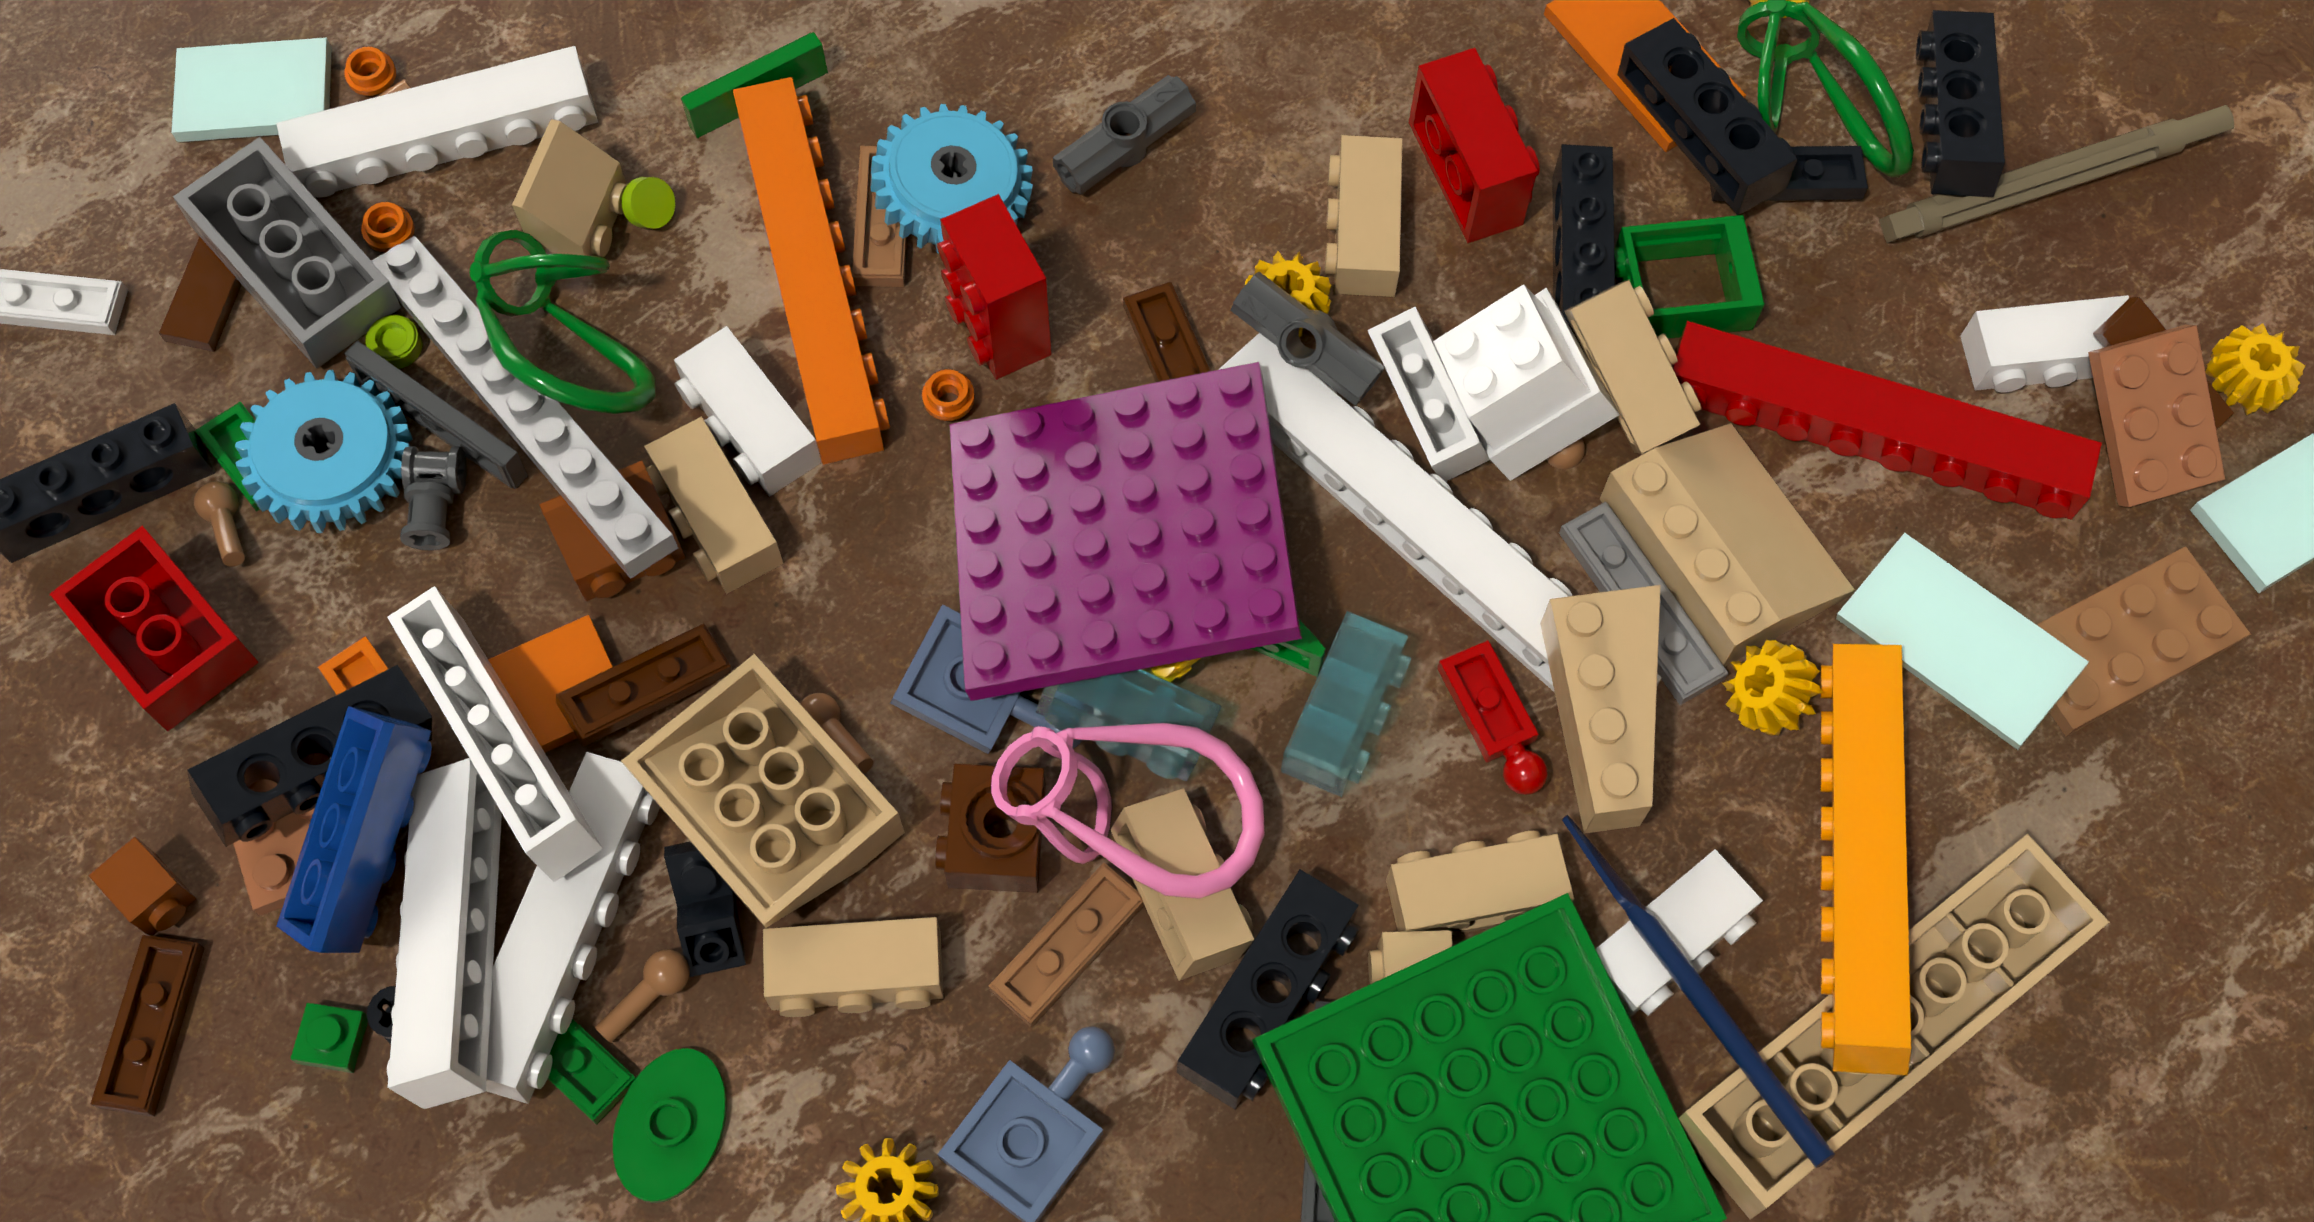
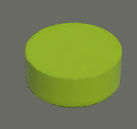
[622,177,675,229]
[366,315,423,369]

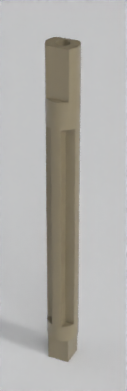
[1879,105,2234,243]

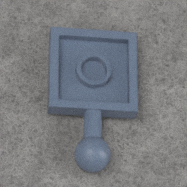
[890,604,1085,754]
[937,1027,1115,1222]

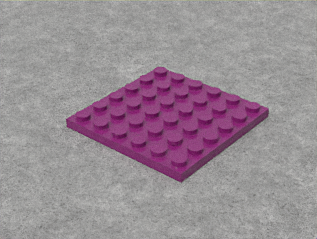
[950,362,1302,701]

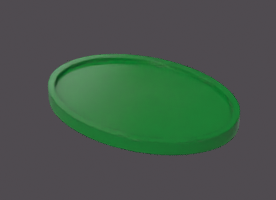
[613,1048,727,1203]

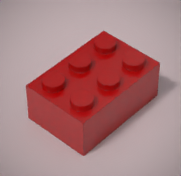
[1408,47,1540,243]
[937,194,1051,380]
[49,525,259,732]

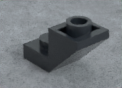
[664,841,746,977]

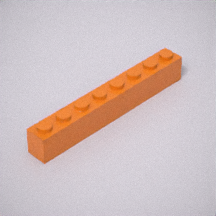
[733,77,890,465]

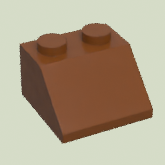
[539,460,685,602]

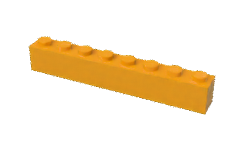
[1820,644,1911,1075]

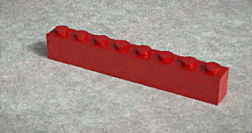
[1671,321,2102,520]

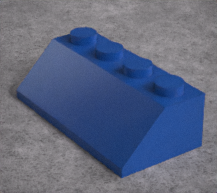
[276,706,432,953]

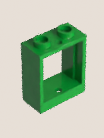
[1614,215,1764,339]

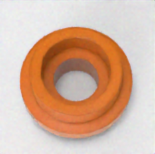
[344,47,396,96]
[361,202,415,252]
[922,369,975,421]

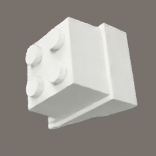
[1433,284,1620,481]

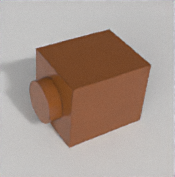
[88,837,197,936]

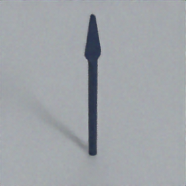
[1562,815,1835,1168]

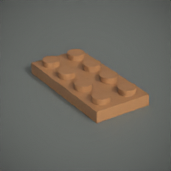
[2037,546,2251,737]

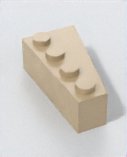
[1540,585,1661,834]

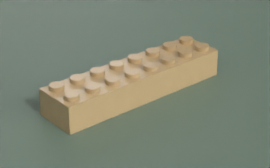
[1678,834,2110,1220]

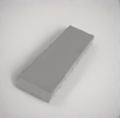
[1559,502,1729,705]

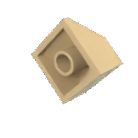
[512,119,628,257]

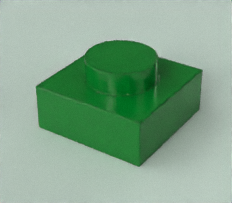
[290,1003,368,1073]

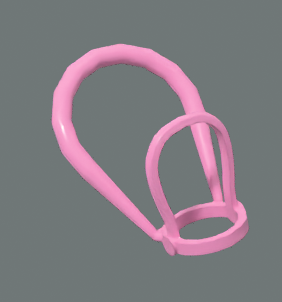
[991,723,1265,899]

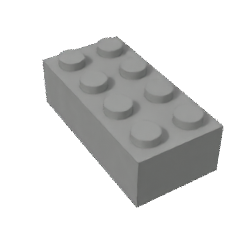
[173,137,401,369]

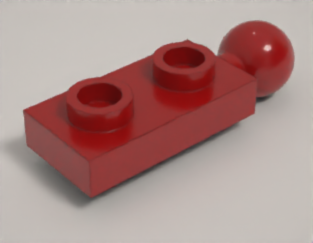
[1437,640,1548,795]

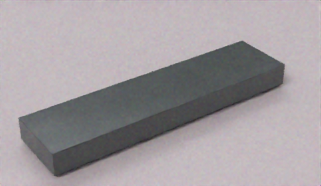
[345,340,528,489]

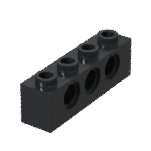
[1916,10,2005,197]
[1617,18,1797,215]
[1552,144,1615,355]
[0,403,215,563]
[187,665,432,847]
[1177,869,1361,1110]

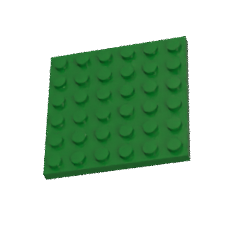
[1252,893,1727,1222]

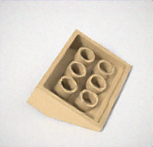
[1600,423,1855,668]
[621,654,905,928]

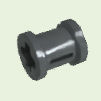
[401,446,467,494]
[400,482,454,551]

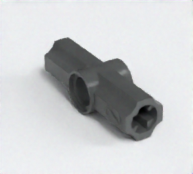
[1053,75,1196,195]
[1230,272,1385,406]

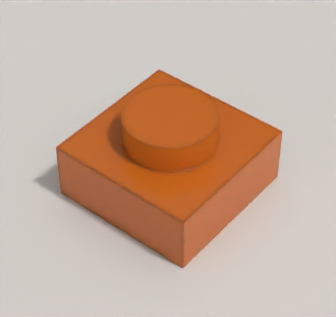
[318,636,389,695]

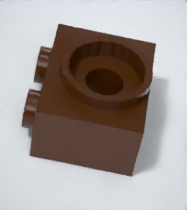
[935,764,1046,893]

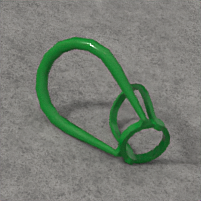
[1737,0,1914,178]
[469,230,656,414]

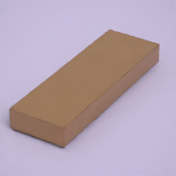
[852,146,907,287]
[988,863,1144,1028]

